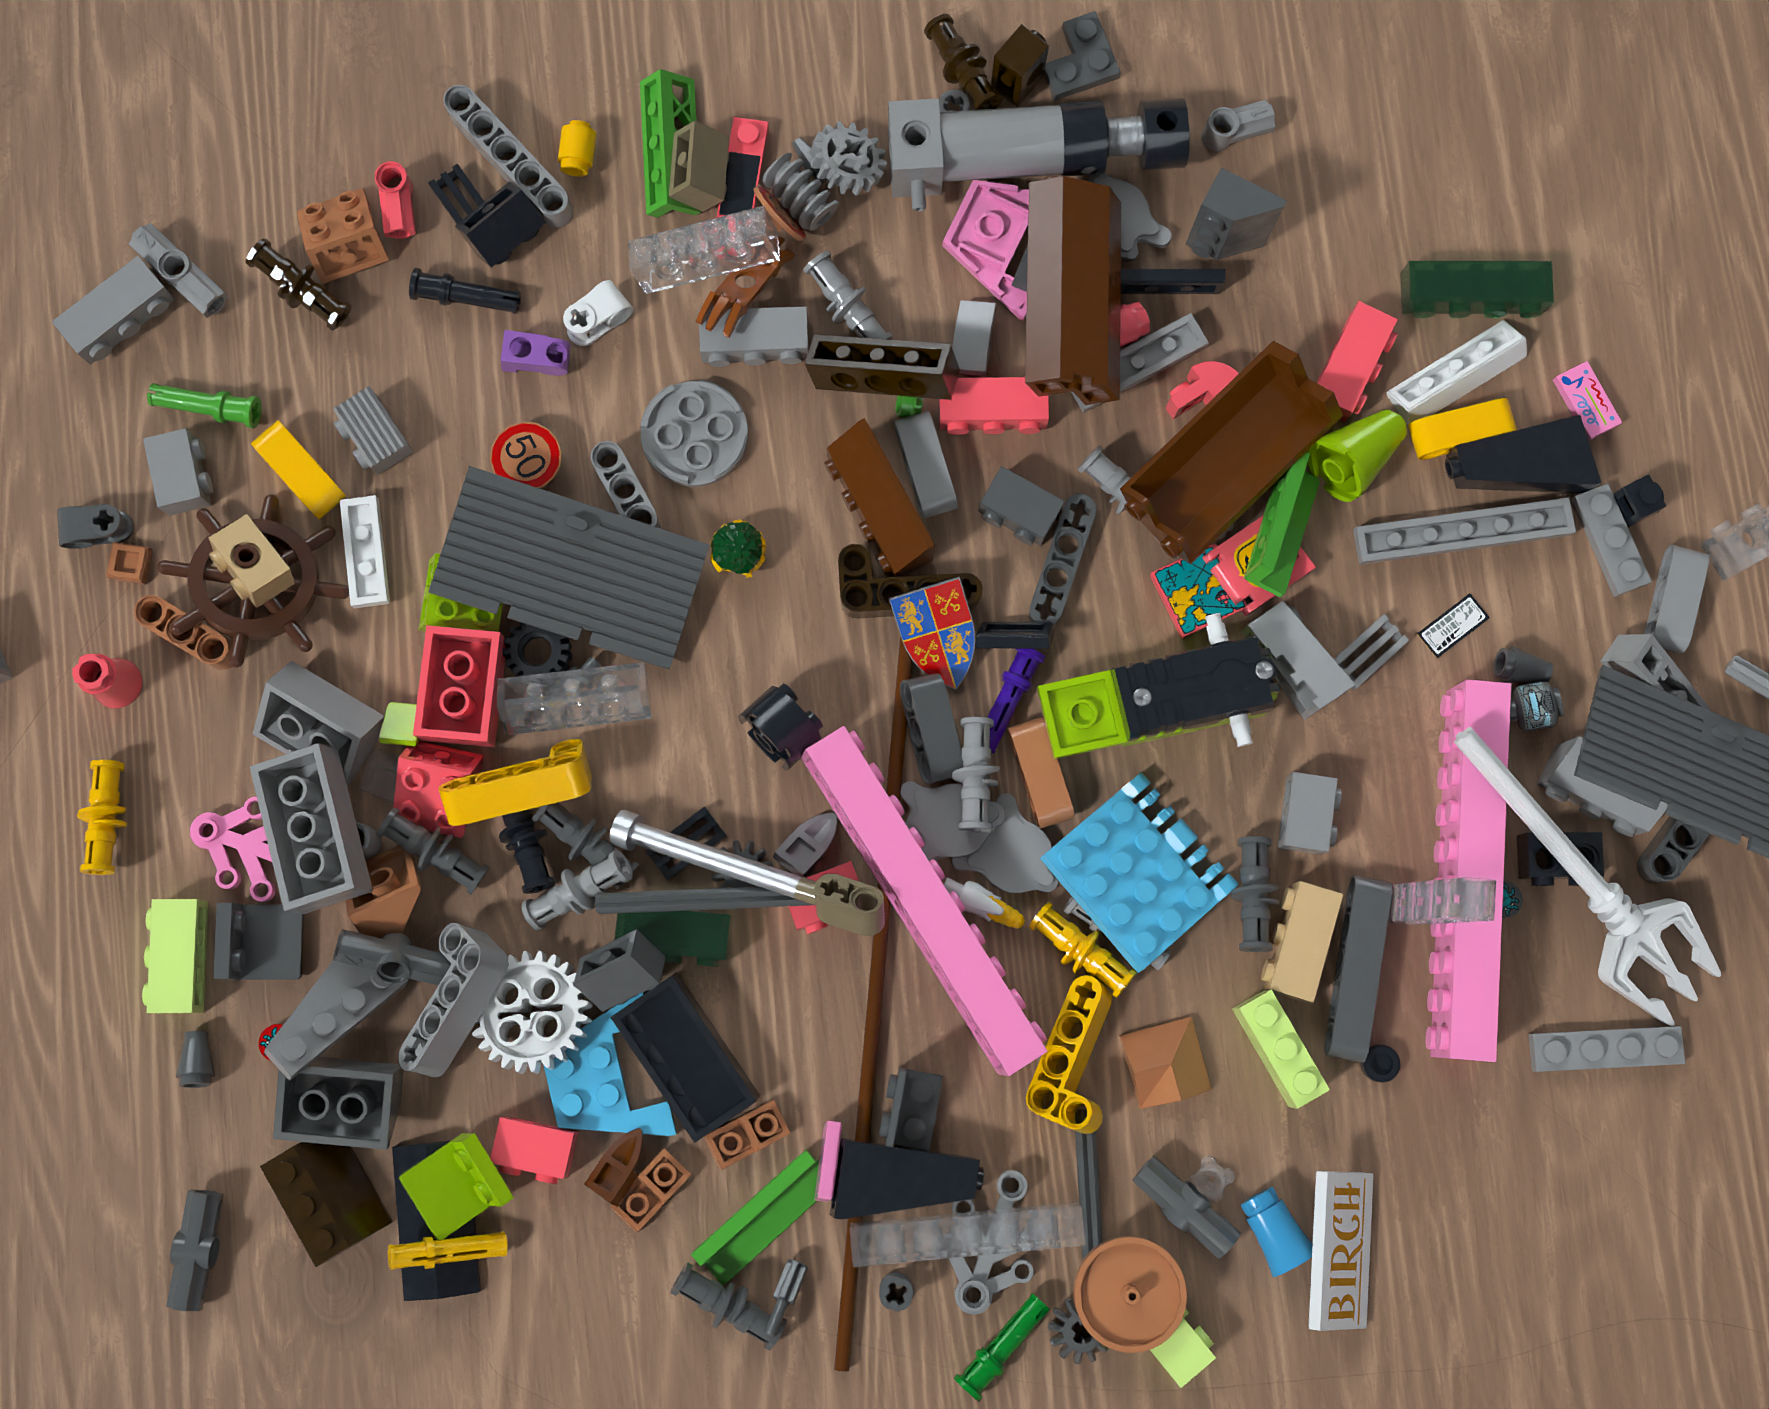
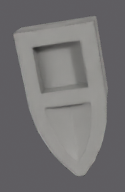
[773,812,837,877]

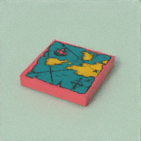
[1149,543,1247,639]

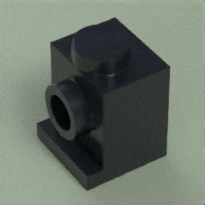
[1613,474,1667,528]

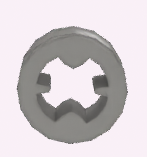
[939,90,970,112]

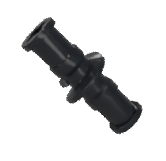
[498,809,556,894]

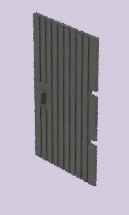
[428,466,710,670]
[1574,665,1769,859]

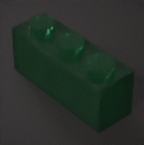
[614,911,733,967]

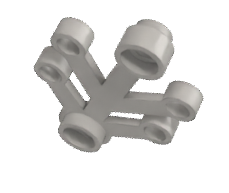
[939,1170,1046,1315]

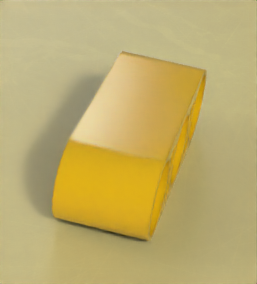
[1408,398,1518,460]
[251,420,347,520]

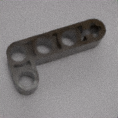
[838,544,983,619]

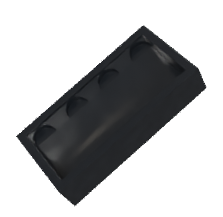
[610,972,760,1143]

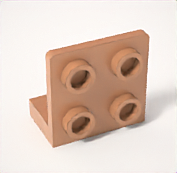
[297,188,389,284]

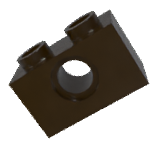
[991,24,1049,107]

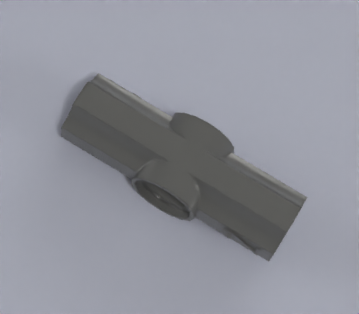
[333,929,451,985]
[1132,1155,1241,1259]
[166,1189,224,1311]

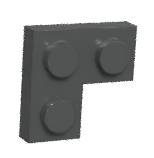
[1044,11,1121,101]

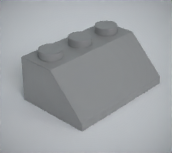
[252,661,385,787]
[1537,736,1668,837]

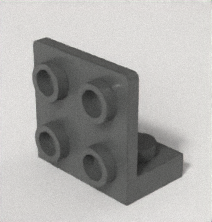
[213,903,304,980]
[879,1068,943,1151]

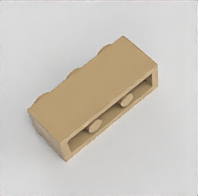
[1261,881,1343,1003]

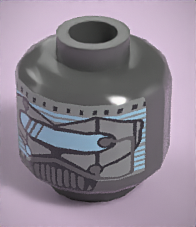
[1510,681,1564,732]

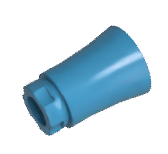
[1240,1187,1313,1277]

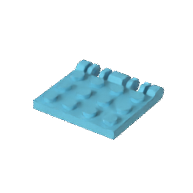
[1040,772,1239,973]

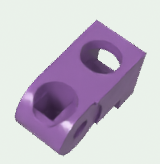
[500,330,571,376]

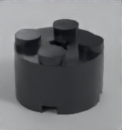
[738,683,823,770]

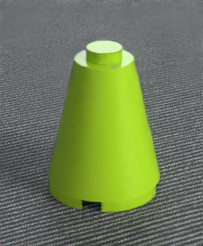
[1307,410,1407,502]

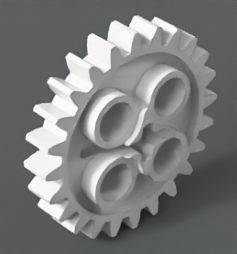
[472,951,593,1074]

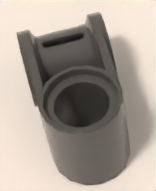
[57,504,134,549]

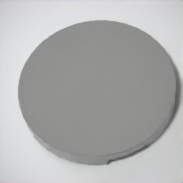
[640,380,748,487]

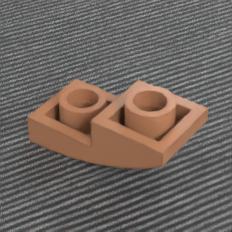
[703,1100,791,1170]
[610,1148,691,1234]

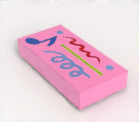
[1553,361,1622,441]

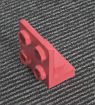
[393,741,483,838]

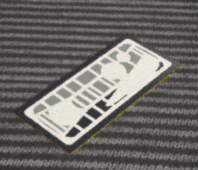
[1417,593,1490,658]

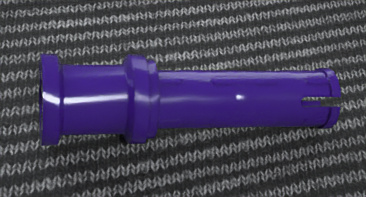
[987,649,1046,754]

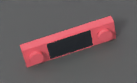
[711,117,769,259]

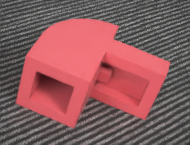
[1165,361,1239,419]

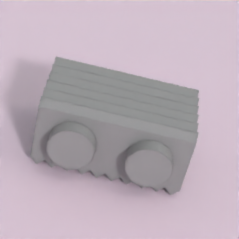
[333,386,414,475]

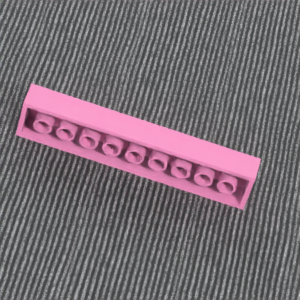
[1425,680,1511,1062]
[801,726,1048,1076]

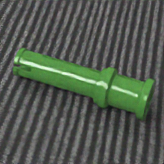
[147,383,262,429]

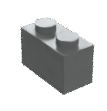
[978,466,1065,546]
[573,929,666,1012]

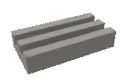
[1334,614,1409,690]

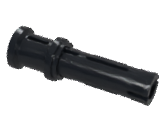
[409,268,521,314]

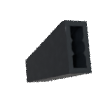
[1445,415,1601,493]
[829,1138,984,1220]

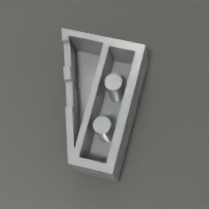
[1241,601,1356,720]

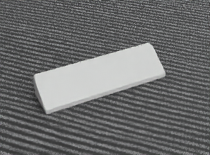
[1386,320,1527,425]

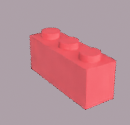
[1317,301,1398,422]
[939,377,1049,435]

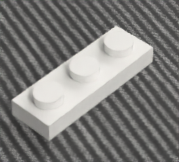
[340,495,390,609]

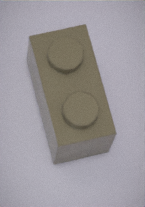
[669,121,729,212]

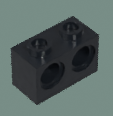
[1517,832,1604,886]

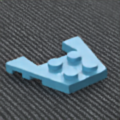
[543,992,678,1136]

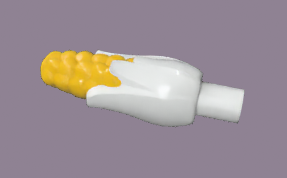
[944,878,1025,929]

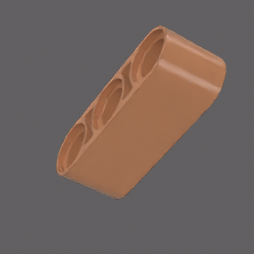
[134,595,233,670]
[1007,717,1075,829]

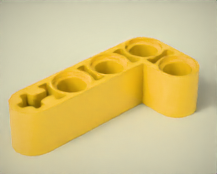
[438,739,592,826]
[1026,975,1112,1134]

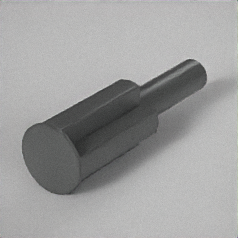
[764,1259,808,1338]

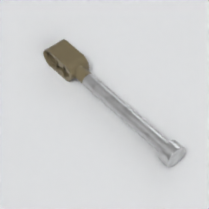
[610,810,885,936]

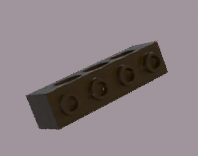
[805,334,960,400]

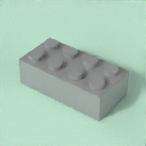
[250,743,373,914]

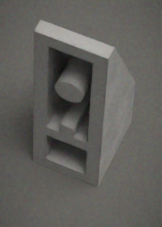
[1600,634,1710,710]

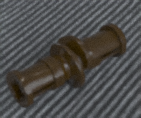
[924,14,1003,110]
[245,238,352,331]

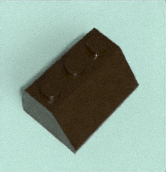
[260,1142,393,1267]

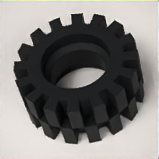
[503,622,573,686]

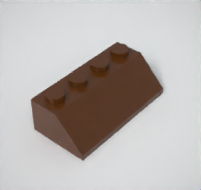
[824,418,935,577]

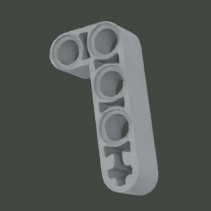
[398,923,508,1077]

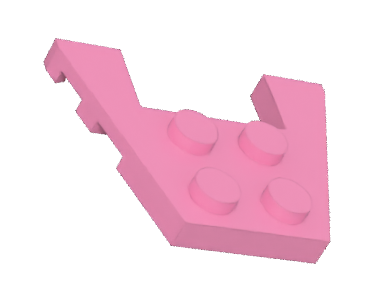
[942,180,1029,321]

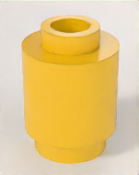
[557,120,597,177]

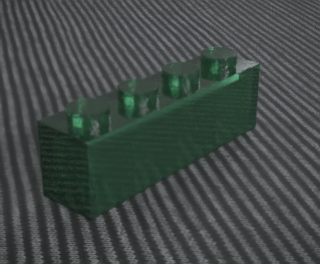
[1400,261,1554,318]

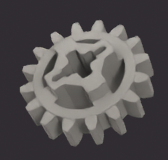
[809,121,887,196]

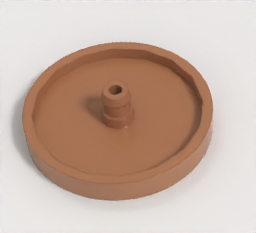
[1073,1236,1187,1353]

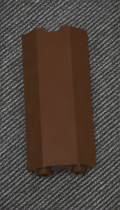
[1025,176,1121,405]
[1120,341,1343,565]

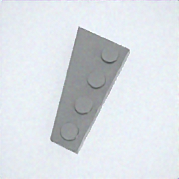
[264,929,409,1081]

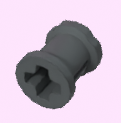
[879,1272,914,1312]

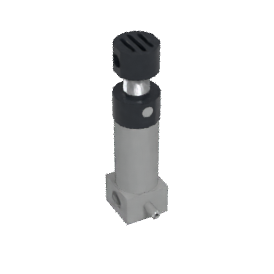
[888,98,1190,212]

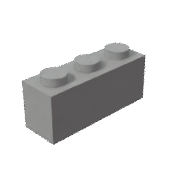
[52,256,175,365]
[699,306,809,367]

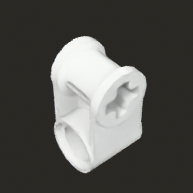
[563,280,634,346]

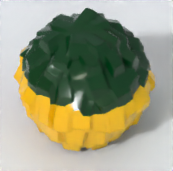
[709,519,766,578]

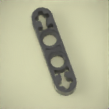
[1029,494,1096,626]

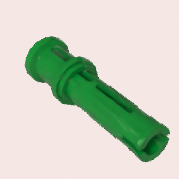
[954,1293,1051,1402]

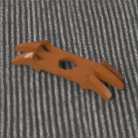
[696,236,795,338]

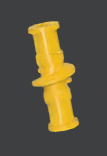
[77,759,127,875]
[1029,902,1137,998]

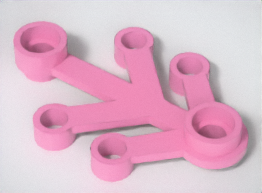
[190,797,276,902]

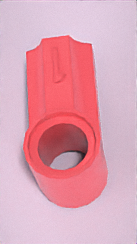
[374,161,416,239]

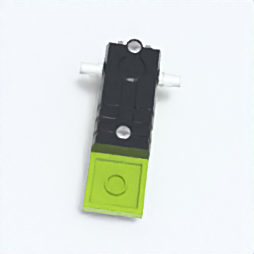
[1037,613,1280,759]

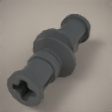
[532,802,639,889]
[376,807,490,895]
[1231,836,1280,952]
[670,1262,787,1351]

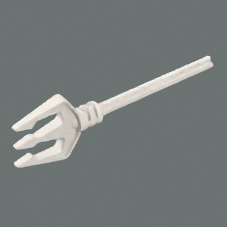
[1454,727,1721,1026]

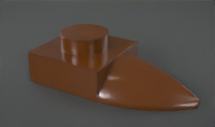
[584,1128,643,1207]

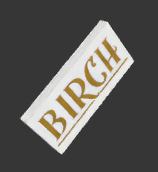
[1309,1171,1373,1331]

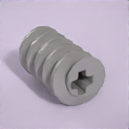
[763,153,840,231]

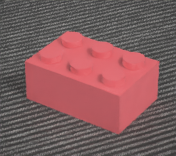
[413,625,506,747]

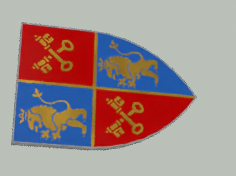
[889,577,975,690]

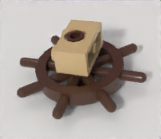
[157,494,349,668]

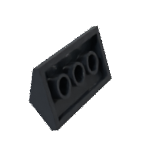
[392,1140,481,1301]

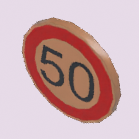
[753,184,807,242]
[490,422,562,489]

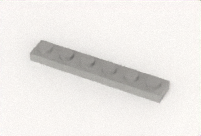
[1353,498,1576,565]

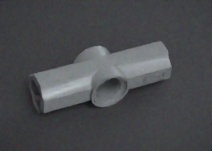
[129,223,229,318]

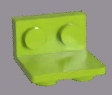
[418,553,503,632]
[399,1133,514,1240]

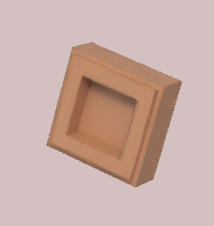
[106,542,153,585]

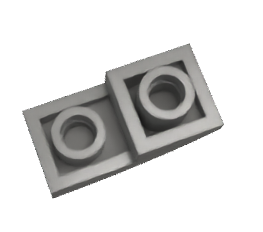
[952,300,996,376]

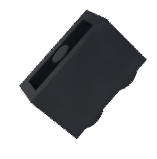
[455,181,546,268]

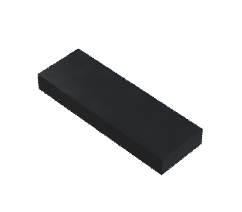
[1121,269,1226,294]

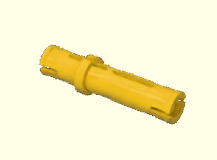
[388,1231,508,1270]

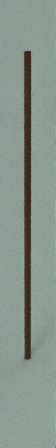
[834,635,913,1372]

